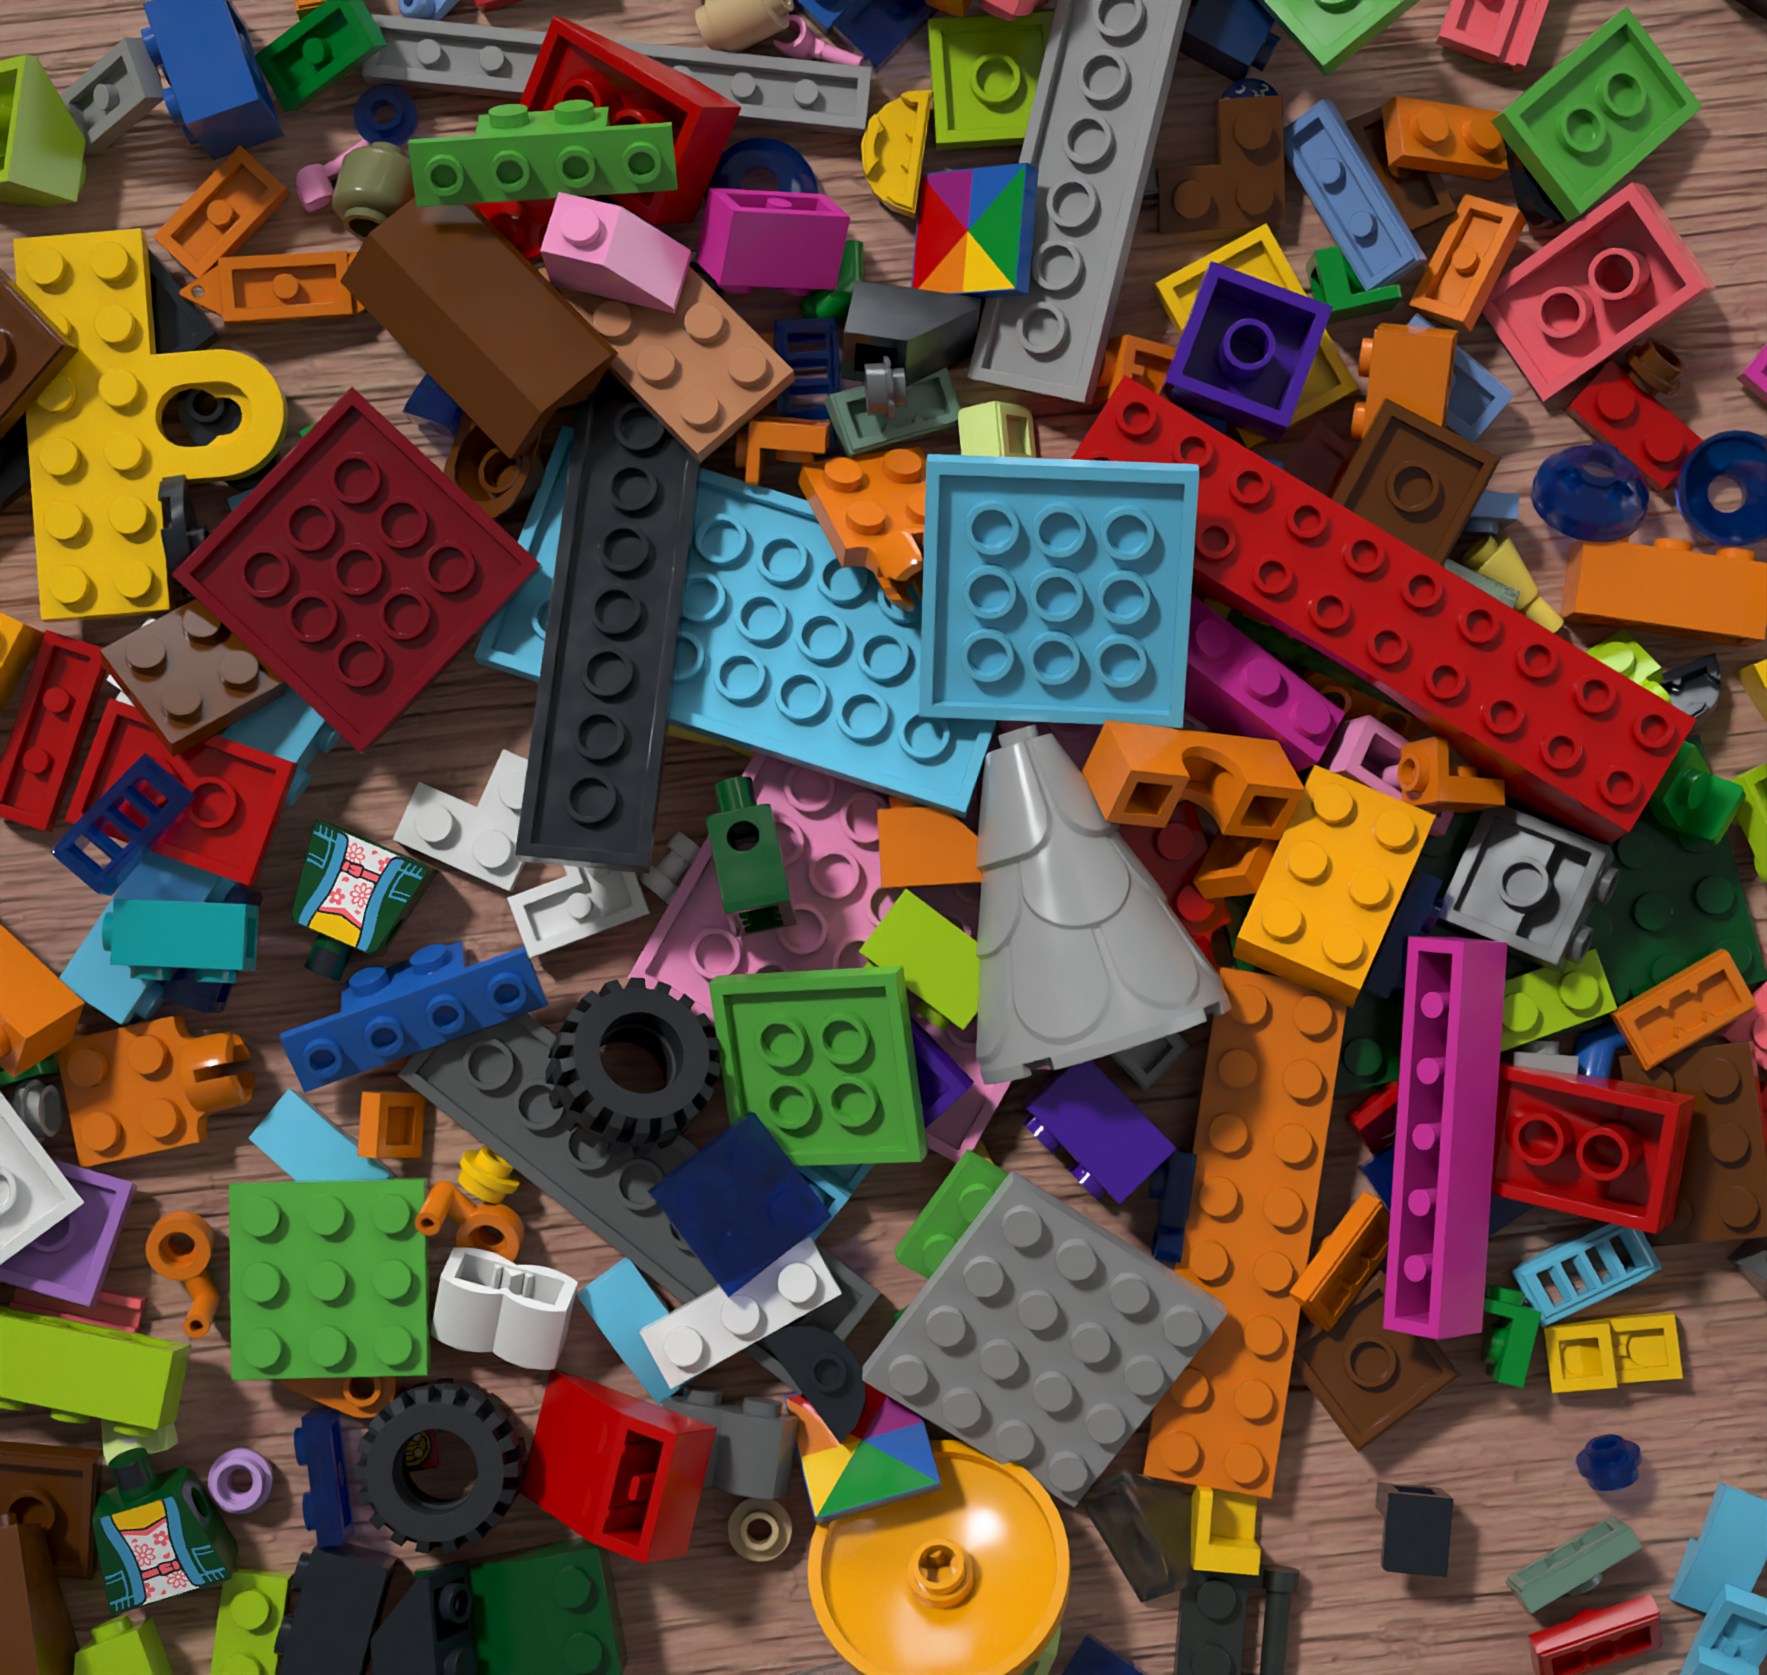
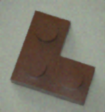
[1155,95,1286,233]

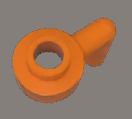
[415,1180,525,1262]
[145,1211,221,1339]

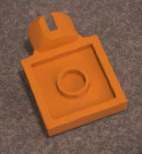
[798,446,927,612]
[56,1015,255,1168]

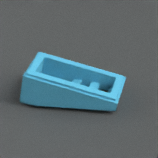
[1509,1220,1662,1328]

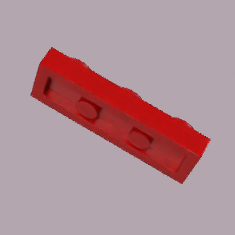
[0,630,107,832]

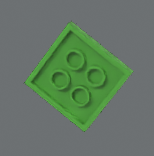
[709,966,928,1168]
[229,1178,431,1380]

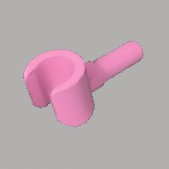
[773,15,864,66]
[296,139,370,213]

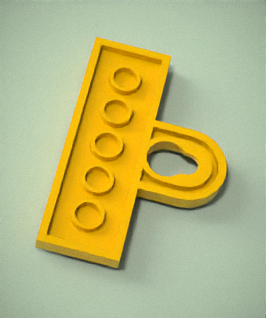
[13,228,288,623]

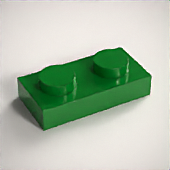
[254,0,387,112]

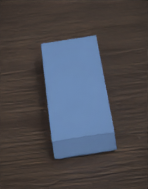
[1283,99,1427,291]

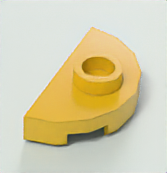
[861,90,933,219]

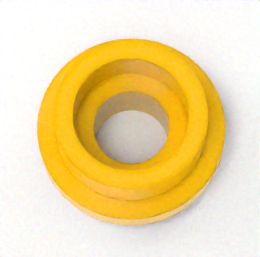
[457,1146,521,1204]

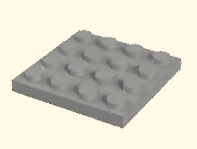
[862,1170,1227,1507]

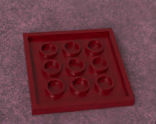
[172,387,543,755]

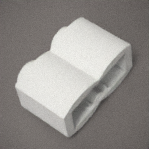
[430,1247,578,1370]

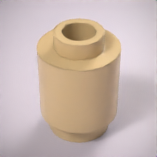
[695,0,794,53]

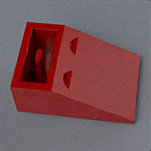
[520,1368,717,1564]

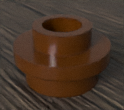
[1626,337,1687,396]

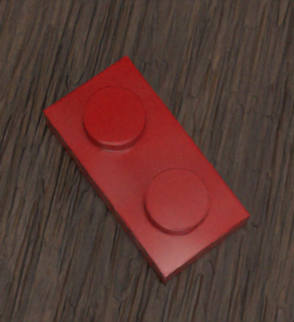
[1563,359,1706,493]

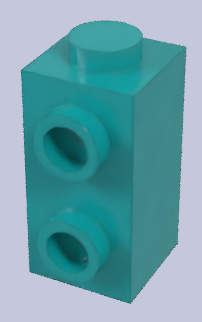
[102,899,259,983]

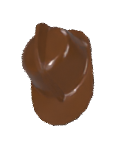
[443,411,545,519]

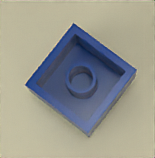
[141,0,284,161]

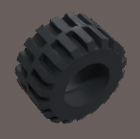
[545,977,721,1157]
[354,1378,526,1554]

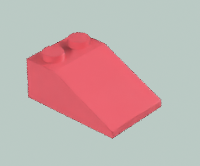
[1482,182,1716,402]

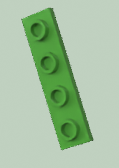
[408,100,678,207]

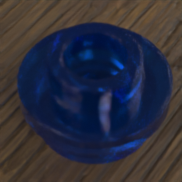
[354,84,418,147]
[1576,1434,1642,1491]

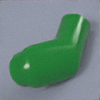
[800,240,865,327]

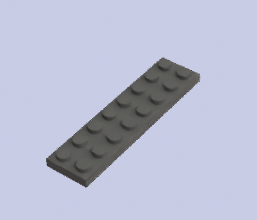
[398,1013,881,1396]

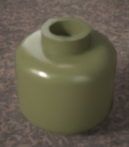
[332,142,415,240]

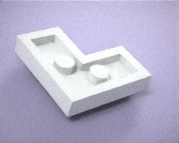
[393,749,528,892]
[507,865,651,958]

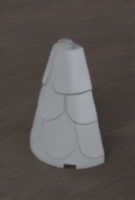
[976,724,1232,1085]

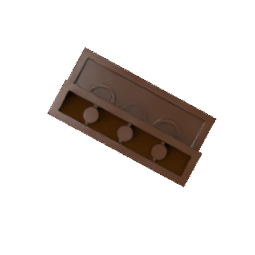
[340,197,618,459]

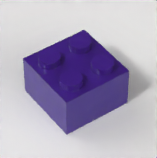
[1158,261,1333,442]
[1021,1060,1177,1204]

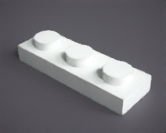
[639,1235,842,1389]

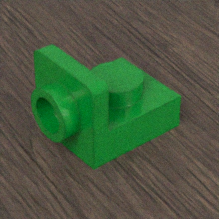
[1647,741,1746,845]
[1481,1283,1542,1388]

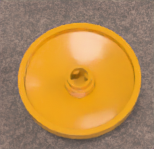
[808,1440,1071,1675]

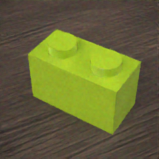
[859,889,980,1032]

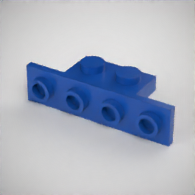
[280,941,548,1093]

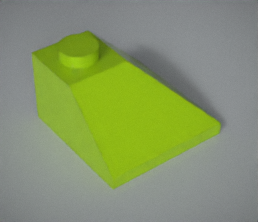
[0,54,86,208]

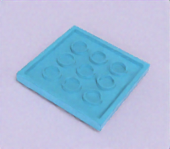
[919,454,1199,728]

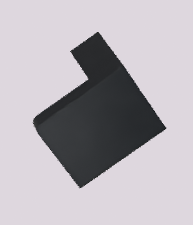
[1375,1482,1453,1577]

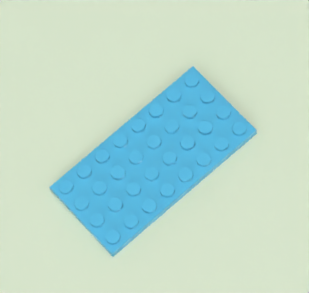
[474,425,999,819]

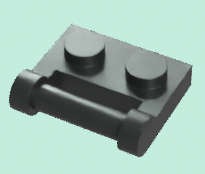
[1173,1557,1300,1675]

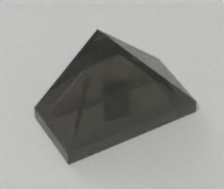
[1080,1470,1192,1603]

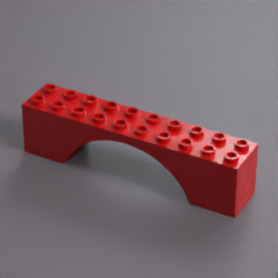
[1071,375,1697,845]

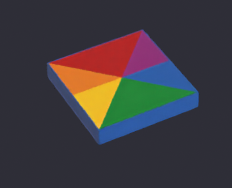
[911,163,1039,299]
[784,1382,942,1525]

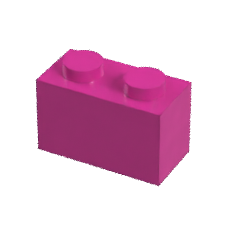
[696,188,850,296]

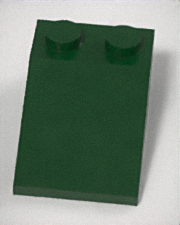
[414,1537,628,1675]

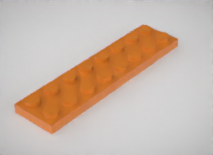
[1143,966,1347,1499]

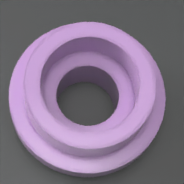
[208,1448,274,1514]

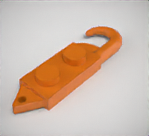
[179,250,366,325]

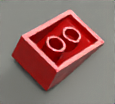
[519,16,742,225]
[1491,1062,1696,1234]

